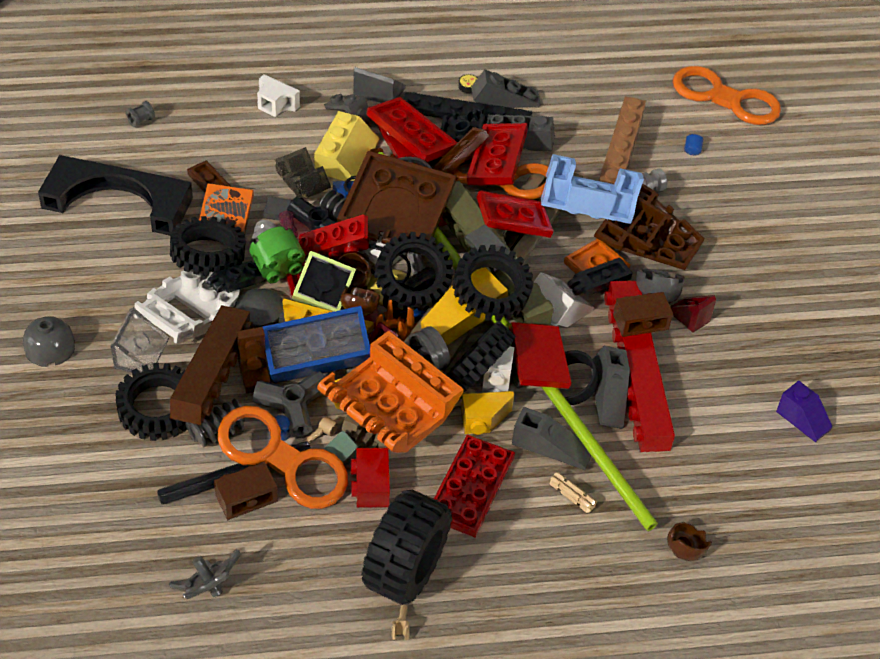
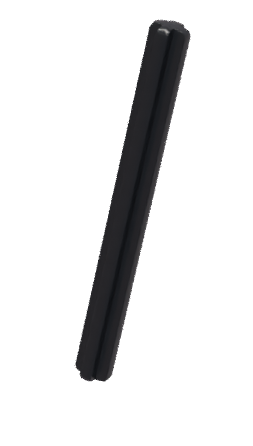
[157,441,311,504]

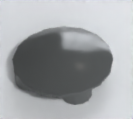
[236,288,283,328]

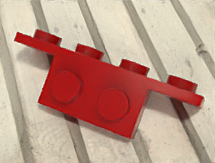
[299,214,369,260]

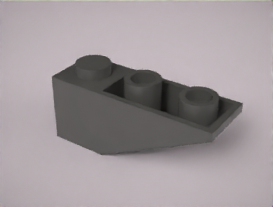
[471,69,541,108]
[486,115,555,151]
[590,345,630,429]
[512,406,591,470]

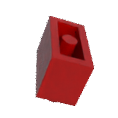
[351,448,390,508]

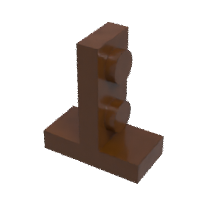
[237,327,271,394]

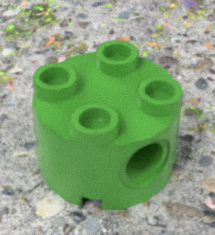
[249,226,306,284]

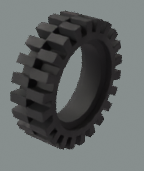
[170,216,246,276]
[374,232,454,311]
[452,245,534,321]
[447,321,516,393]
[115,363,187,441]

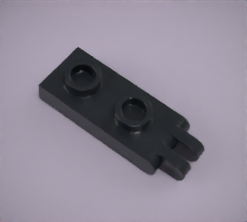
[567,257,633,296]
[206,261,266,293]

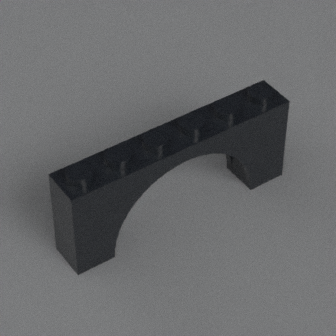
[38,155,193,236]

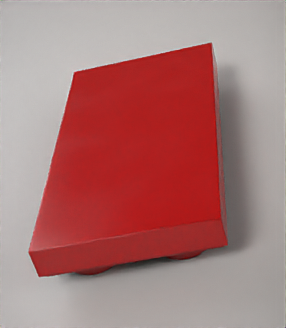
[434,434,515,538]

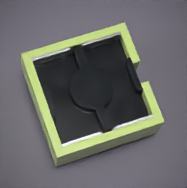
[291,251,356,312]

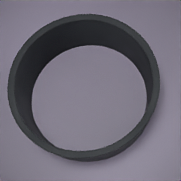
[565,350,599,405]

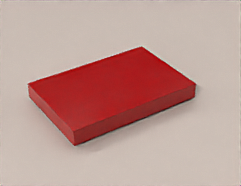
[476,191,554,238]
[509,322,572,389]

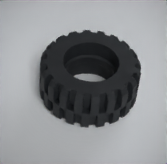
[361,490,452,605]

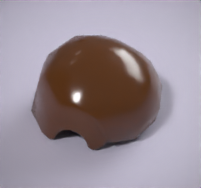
[337,252,372,292]
[340,288,380,316]
[667,522,712,561]

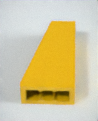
[421,267,508,345]

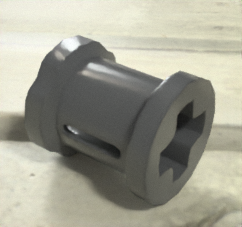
[125,101,155,128]

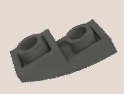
[464,225,510,274]

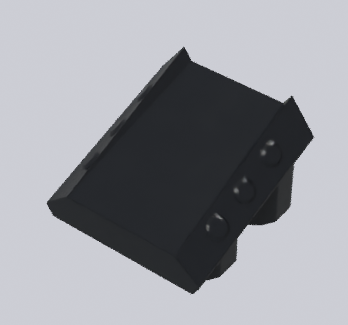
[441,109,487,142]

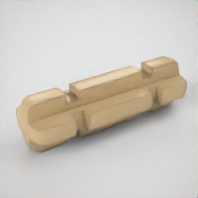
[550,472,597,513]

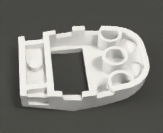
[135,269,240,344]

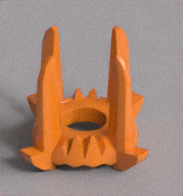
[369,300,417,342]

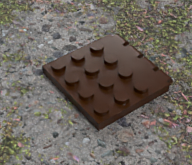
[337,151,457,255]

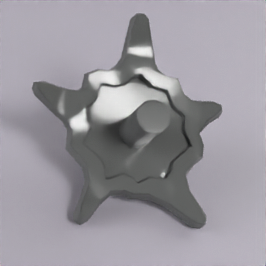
[169,549,240,599]

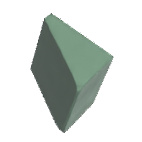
[324,431,358,466]

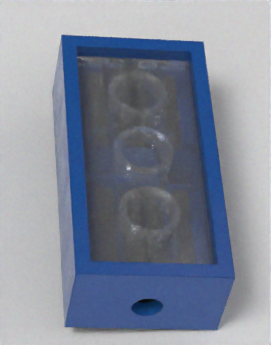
[263,306,370,383]

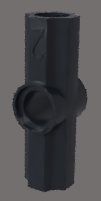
[287,197,337,231]

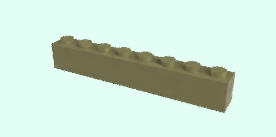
[442,181,554,325]

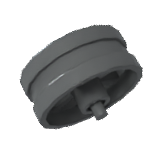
[409,326,450,370]

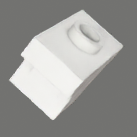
[257,74,300,117]

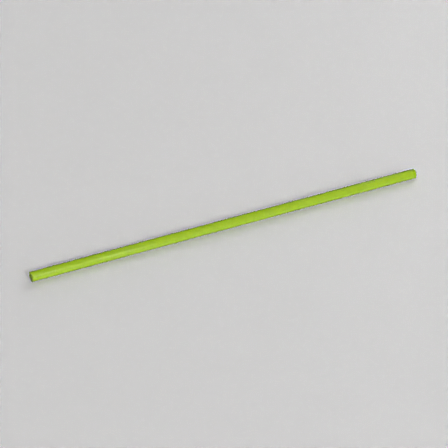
[379,152,658,531]

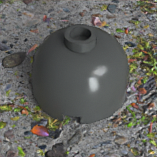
[636,269,685,304]
[23,316,75,367]

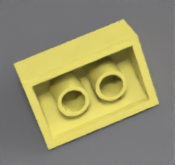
[314,111,380,181]

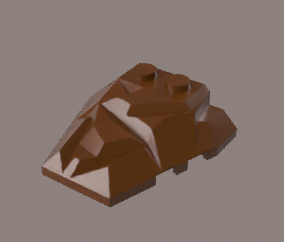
[594,183,705,270]

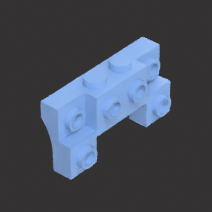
[541,154,644,224]

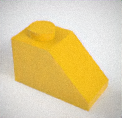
[461,391,514,435]

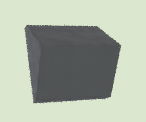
[353,67,406,103]

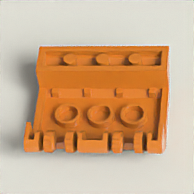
[317,331,464,453]

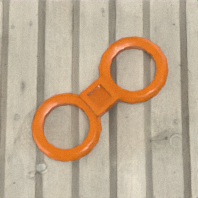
[672,66,781,125]
[451,150,549,200]
[218,406,348,509]

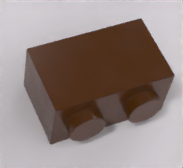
[613,292,673,337]
[214,462,278,520]

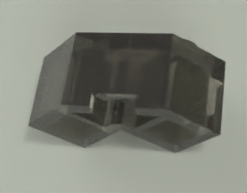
[275,147,331,199]

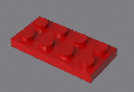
[366,97,458,162]
[466,123,528,186]

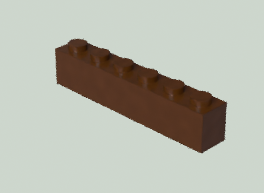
[170,305,253,425]

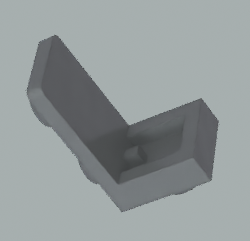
[324,94,373,124]

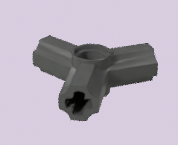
[253,371,325,439]

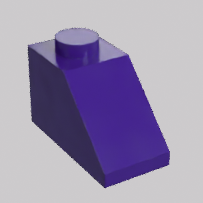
[776,380,833,442]

